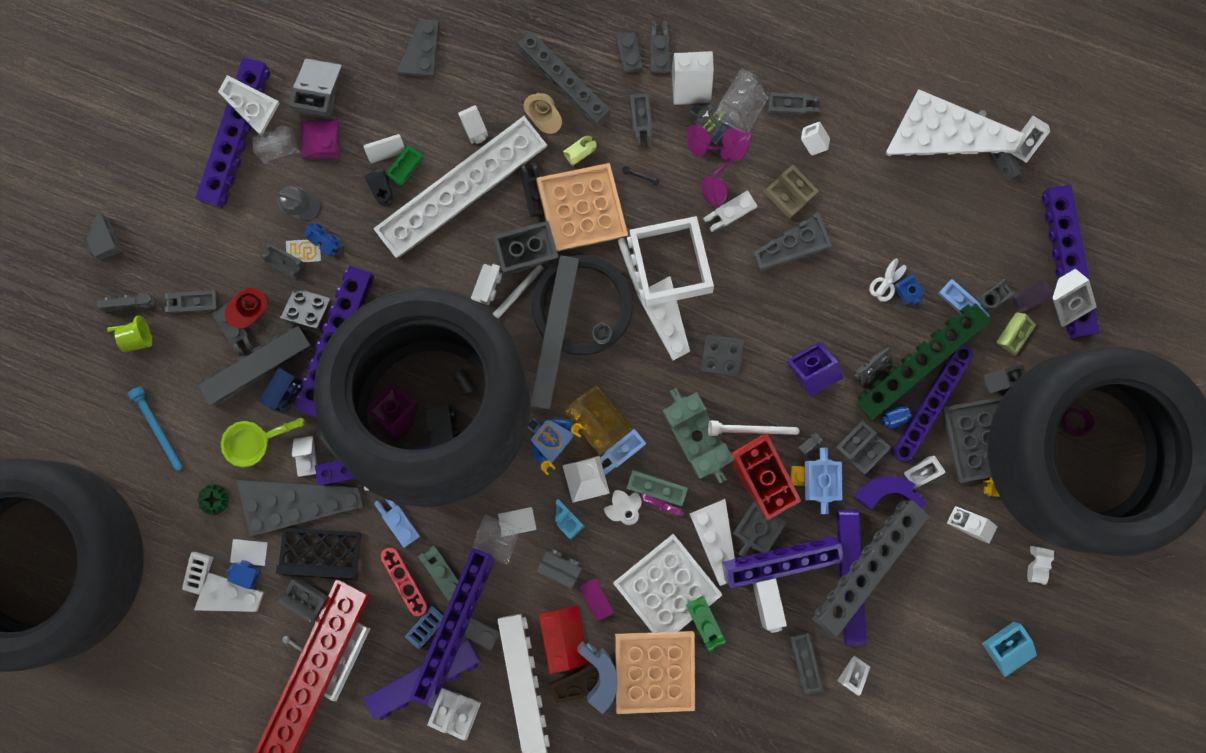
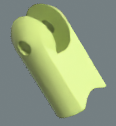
[563,136,597,166]

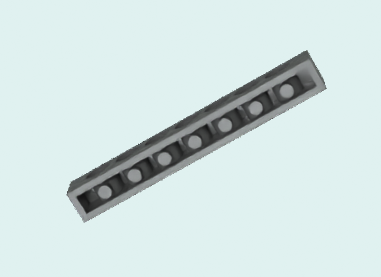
[812,500,929,637]

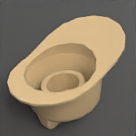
[524,92,562,134]

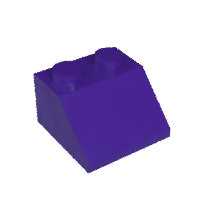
[787,342,843,397]

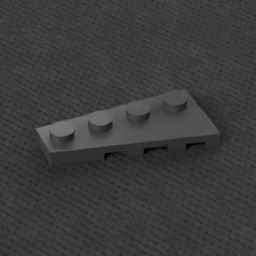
[753,212,832,271]

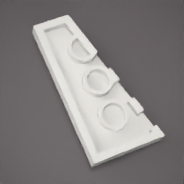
[637,276,690,361]
[689,499,735,586]

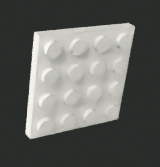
[613,534,722,633]

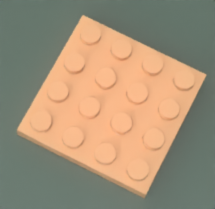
[536,163,628,252]
[615,631,695,714]

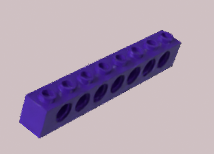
[195,57,270,209]
[1041,184,1100,339]
[294,265,374,417]
[409,548,495,708]

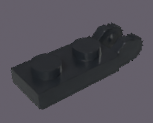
[520,163,545,217]

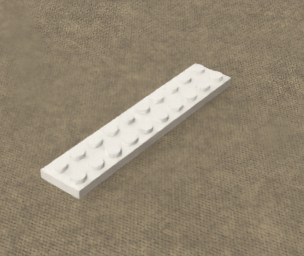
[373,116,547,259]

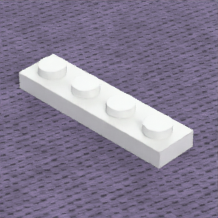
[324,622,371,701]

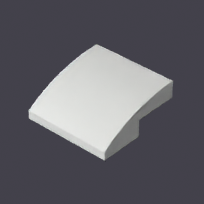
[427,688,481,740]

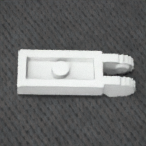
[703,190,757,232]

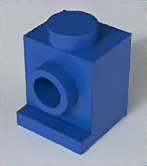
[894,274,925,306]

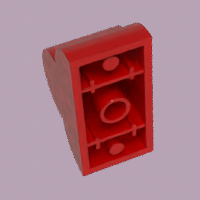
[731,433,801,520]

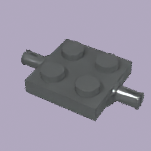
[732,501,787,557]

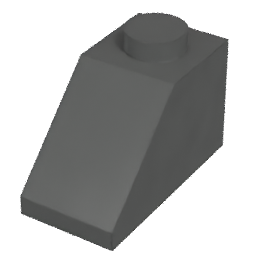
[87,213,122,260]
[984,364,1024,393]

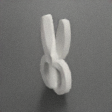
[869,258,906,302]

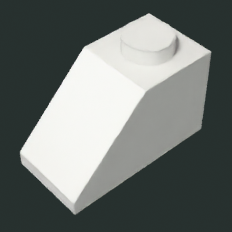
[458,105,488,144]
[1011,116,1050,163]

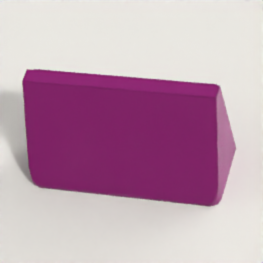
[579,578,614,621]

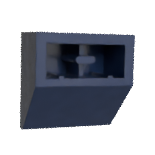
[259,368,302,414]

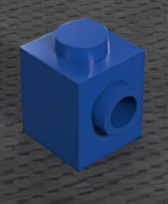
[227,560,261,589]

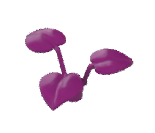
[687,125,752,208]

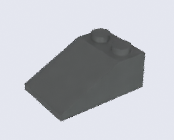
[493,221,559,276]

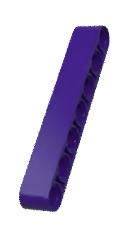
[892,346,973,461]
[836,509,867,646]

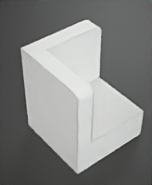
[801,122,830,155]

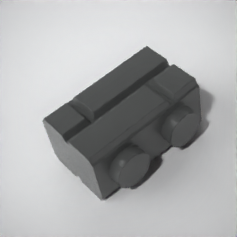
[537,549,582,589]

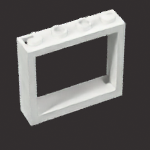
[627,216,714,306]

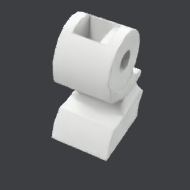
[1027,546,1054,585]

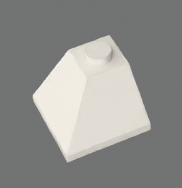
[1053,269,1097,327]
[563,456,610,503]

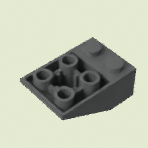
[289,58,342,119]

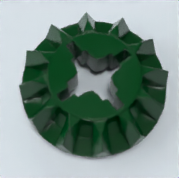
[197,484,229,515]

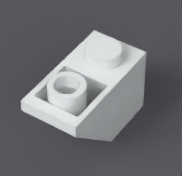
[947,506,998,544]

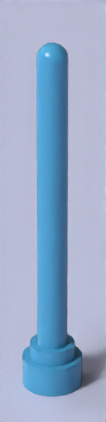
[127,386,182,470]

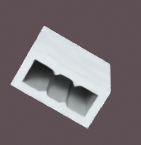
[752,578,787,633]

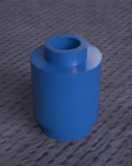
[881,405,911,429]

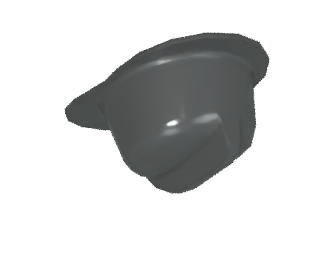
[276,185,321,221]

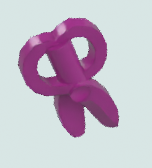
[641,494,684,517]

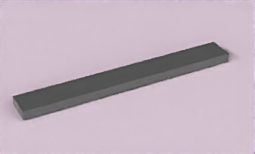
[531,255,579,410]

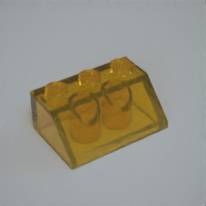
[564,385,633,456]

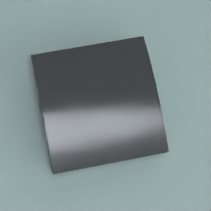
[836,420,892,476]

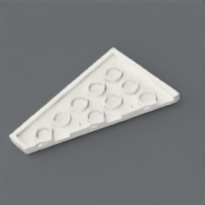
[886,89,1024,156]

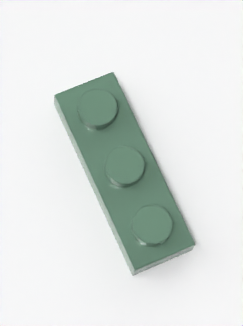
[627,470,688,507]

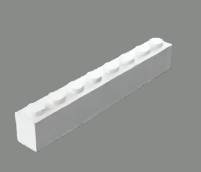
[498,613,550,753]

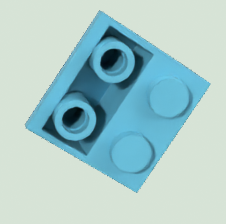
[982,622,1037,677]

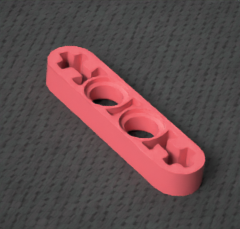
[381,547,428,616]

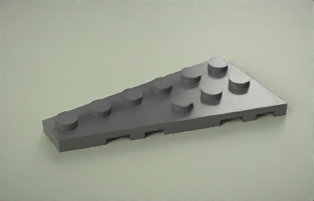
[237,480,364,536]

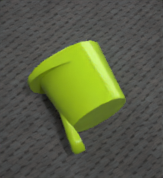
[107,315,153,352]

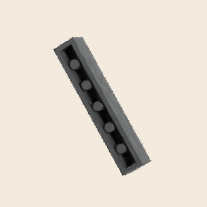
[198,326,314,407]

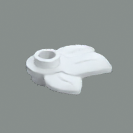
[604,490,642,525]

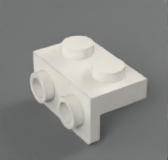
[471,264,503,306]

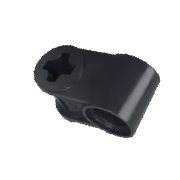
[365,168,394,207]

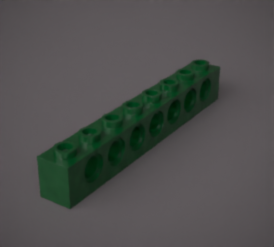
[855,303,991,420]

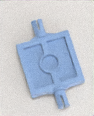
[805,448,842,514]

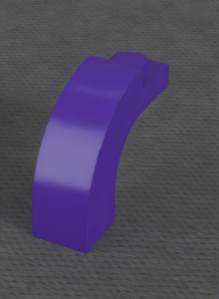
[853,476,927,509]

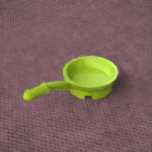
[221,418,305,467]

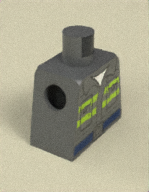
[690,103,738,146]

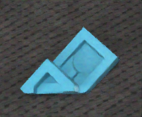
[555,499,585,540]

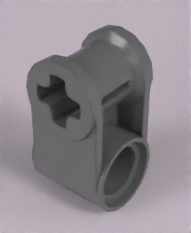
[977,278,1016,311]

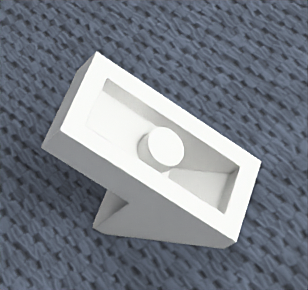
[292,436,317,477]

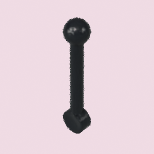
[622,166,659,185]

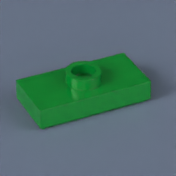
[385,145,424,186]

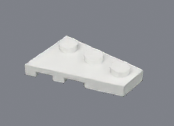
[218,75,280,136]
[194,573,264,612]

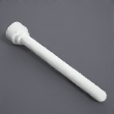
[708,420,800,436]

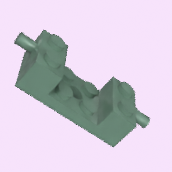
[662,388,733,483]

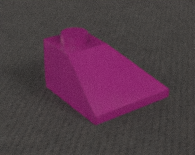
[302,121,340,159]
[367,383,418,441]

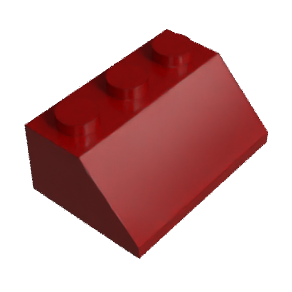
[539,605,589,673]

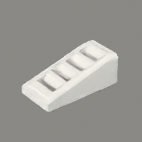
[182,552,214,595]

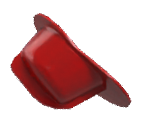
[224,288,268,329]

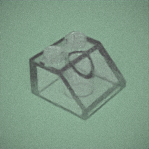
[253,126,300,164]
[472,514,522,565]

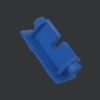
[304,223,344,257]

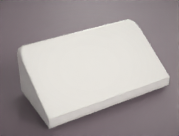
[363,134,405,163]

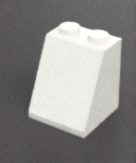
[672,51,714,105]

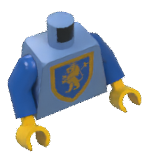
[528,418,585,475]

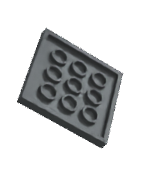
[942,396,1004,483]

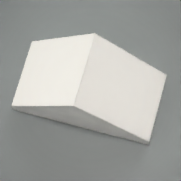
[904,456,945,489]
[837,656,870,696]

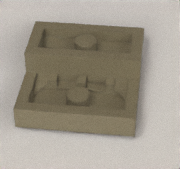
[764,165,819,219]

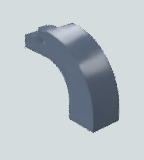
[577,641,618,714]

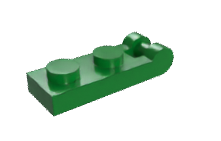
[686,596,726,653]

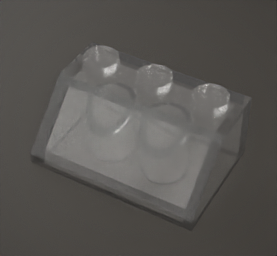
[714,68,768,132]

